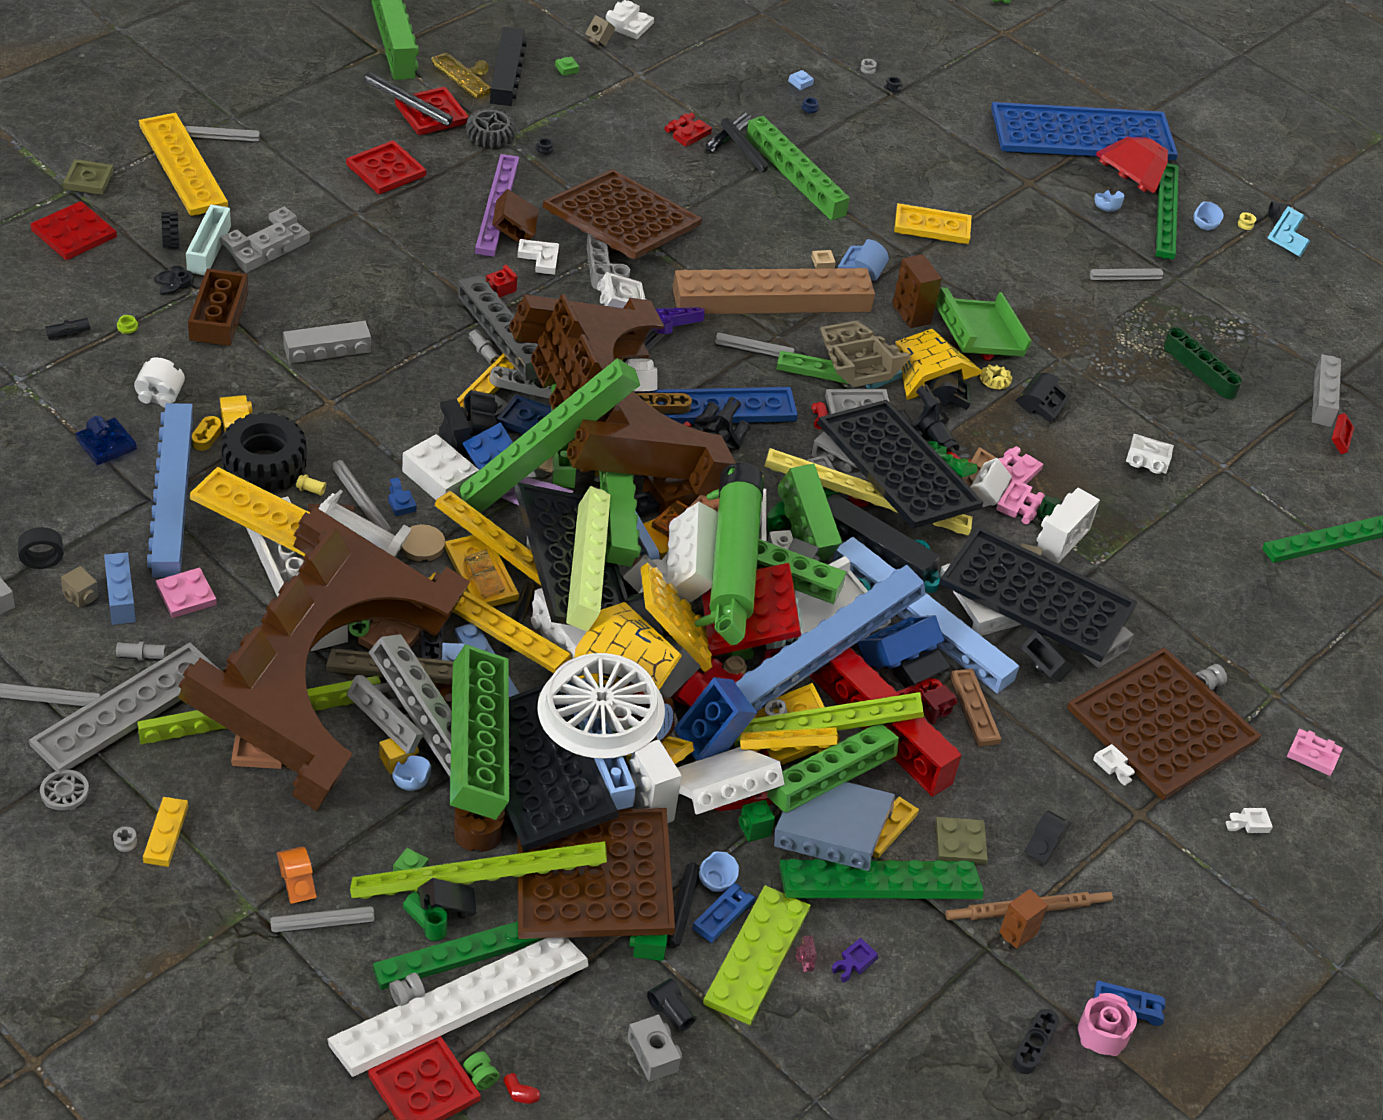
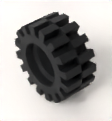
[161,212,179,248]

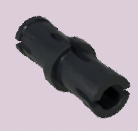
[45,317,91,339]

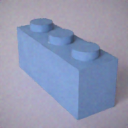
[104,552,136,625]

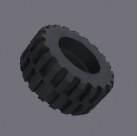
[221,412,307,493]

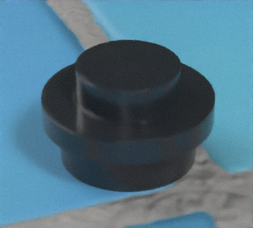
[536,138,554,155]

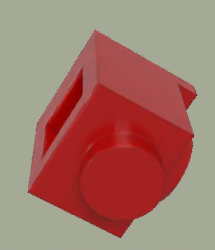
[486,265,518,298]

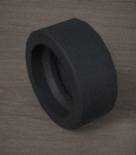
[17,527,64,569]

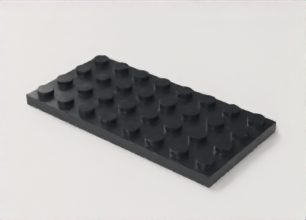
[817,400,984,529]
[514,482,629,626]
[939,526,1137,662]
[505,684,619,852]

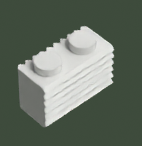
[970,458,1012,507]

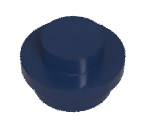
[801,97,819,114]

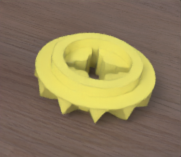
[980,364,1013,389]

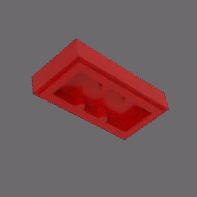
[1332,413,1354,454]

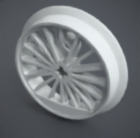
[538,653,665,758]

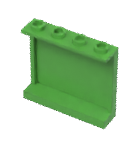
[936,287,1032,356]

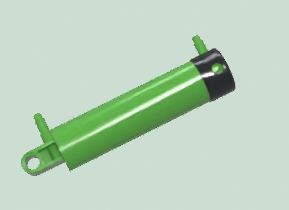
[695,462,764,645]

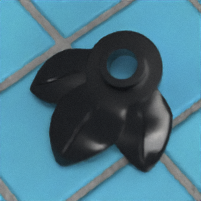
[154,266,194,294]

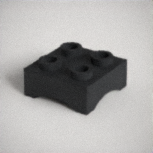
[439,399,473,459]

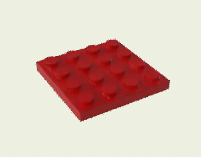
[702,562,802,656]

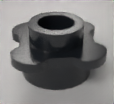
[884,76,903,92]

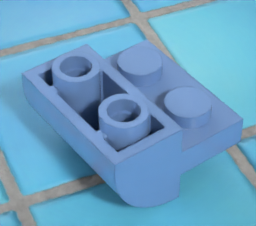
[838,239,889,281]

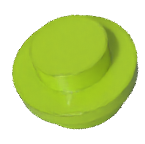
[117,315,138,334]

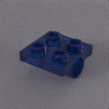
[75,416,137,465]

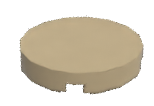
[401,524,445,562]

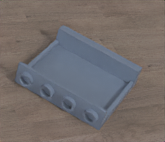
[774,782,895,871]

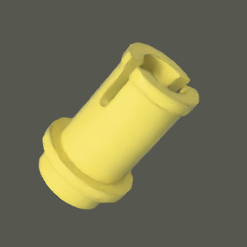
[296,474,326,496]

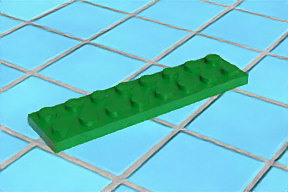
[779,859,984,899]

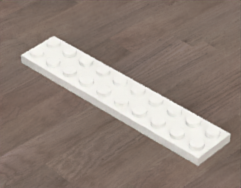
[328,937,588,1077]

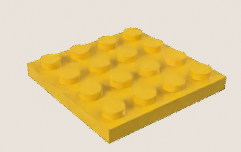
[640,562,712,672]

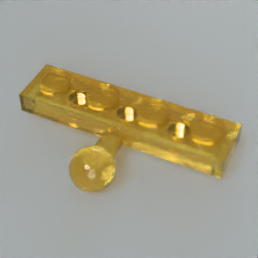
[432,52,491,99]

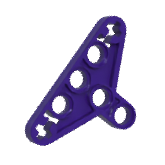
[653,307,705,334]

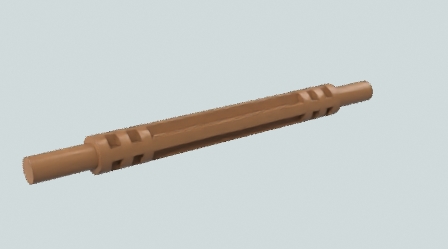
[945,892,1113,920]

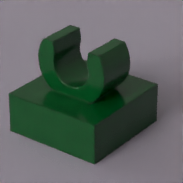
[1037,495,1062,519]

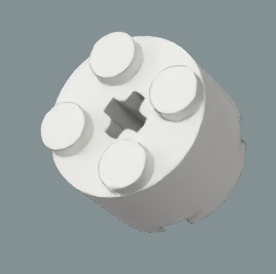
[134,358,185,408]

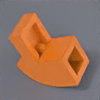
[277,847,317,904]

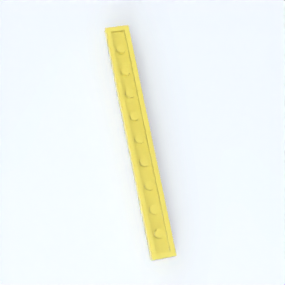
[764,448,973,535]

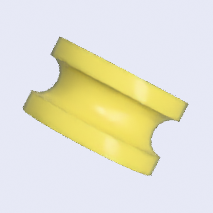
[1238,212,1256,230]

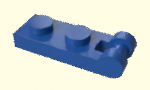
[692,883,756,943]
[1093,981,1166,1026]

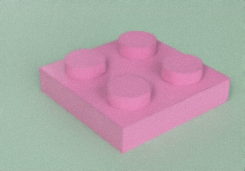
[156,567,217,618]

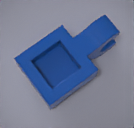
[388,477,417,516]

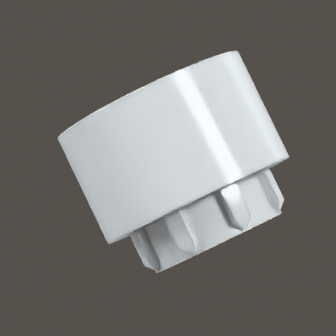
[625,359,657,391]

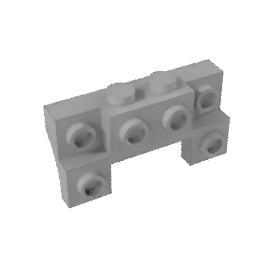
[221,206,310,273]

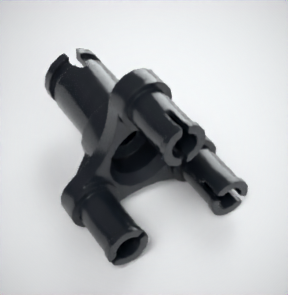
[898,385,960,453]
[694,397,751,450]

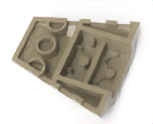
[820,321,910,387]

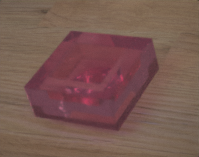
[796,935,817,972]

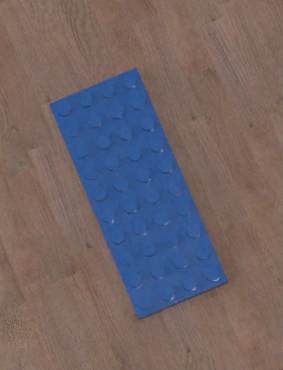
[991,102,1178,160]

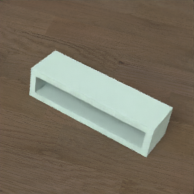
[186,204,231,275]

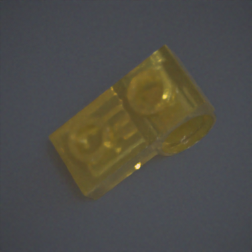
[463,550,505,599]

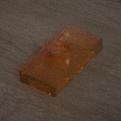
[651,500,689,537]

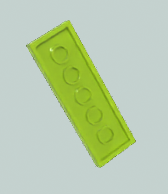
[703,885,811,1025]

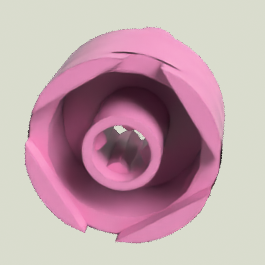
[1078,993,1137,1056]

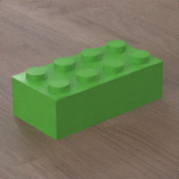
[778,463,842,562]

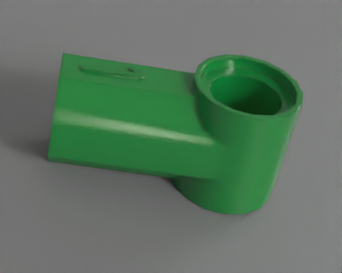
[403,891,447,941]

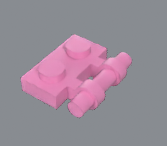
[998,446,1043,485]
[996,479,1045,524]
[1287,728,1343,776]

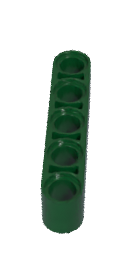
[1163,327,1242,399]

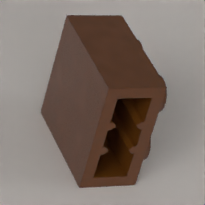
[492,189,539,242]

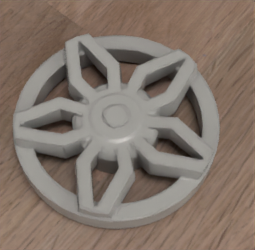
[40,770,89,811]

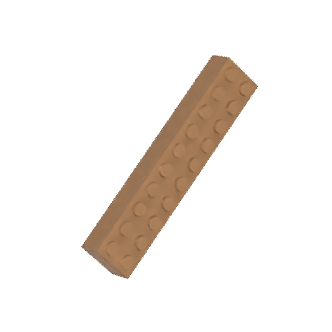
[673,268,875,314]

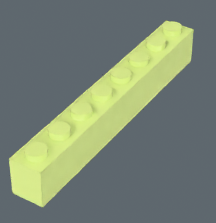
[566,486,611,632]

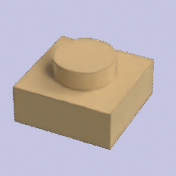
[811,250,836,269]

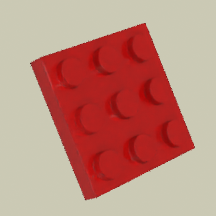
[395,87,469,135]
[346,140,426,195]
[30,201,117,260]
[368,1036,481,1120]

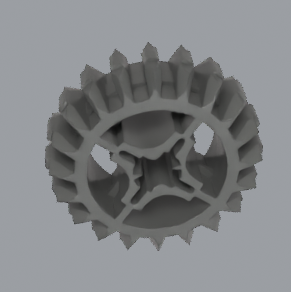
[466,108,516,149]

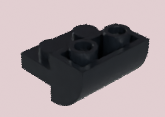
[927,370,971,410]
[1015,373,1071,423]

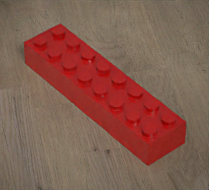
[809,647,962,797]

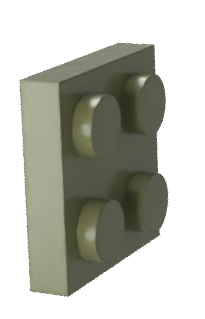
[63,159,113,195]
[935,817,988,865]

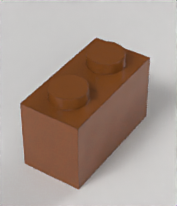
[999,889,1048,949]

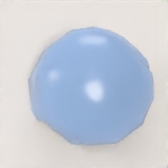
[1094,190,1124,212]
[1193,202,1224,231]
[392,755,431,791]
[699,851,739,892]

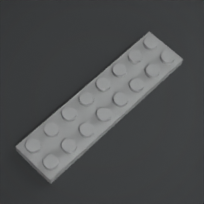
[29,642,219,773]

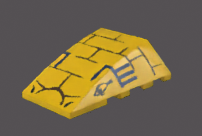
[895,329,982,400]
[574,602,682,693]

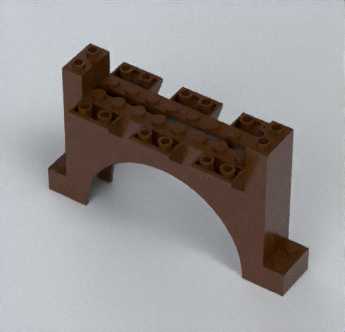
[509,294,736,496]
[178,507,470,811]

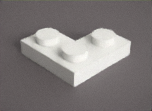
[518,239,559,275]

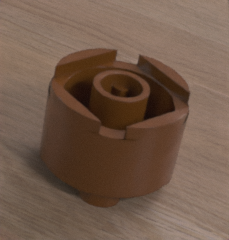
[454,807,505,852]

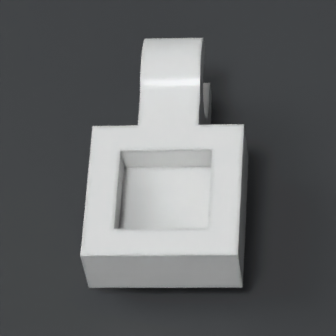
[1093,744,1135,785]
[1225,808,1273,833]

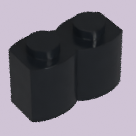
[463,390,498,436]

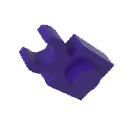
[832,938,878,983]

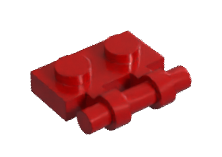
[664,113,712,147]

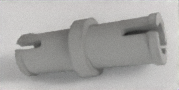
[468,329,500,365]
[116,641,167,661]

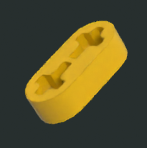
[191,416,222,451]

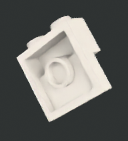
[606,0,654,39]
[597,272,646,308]
[1126,434,1174,474]

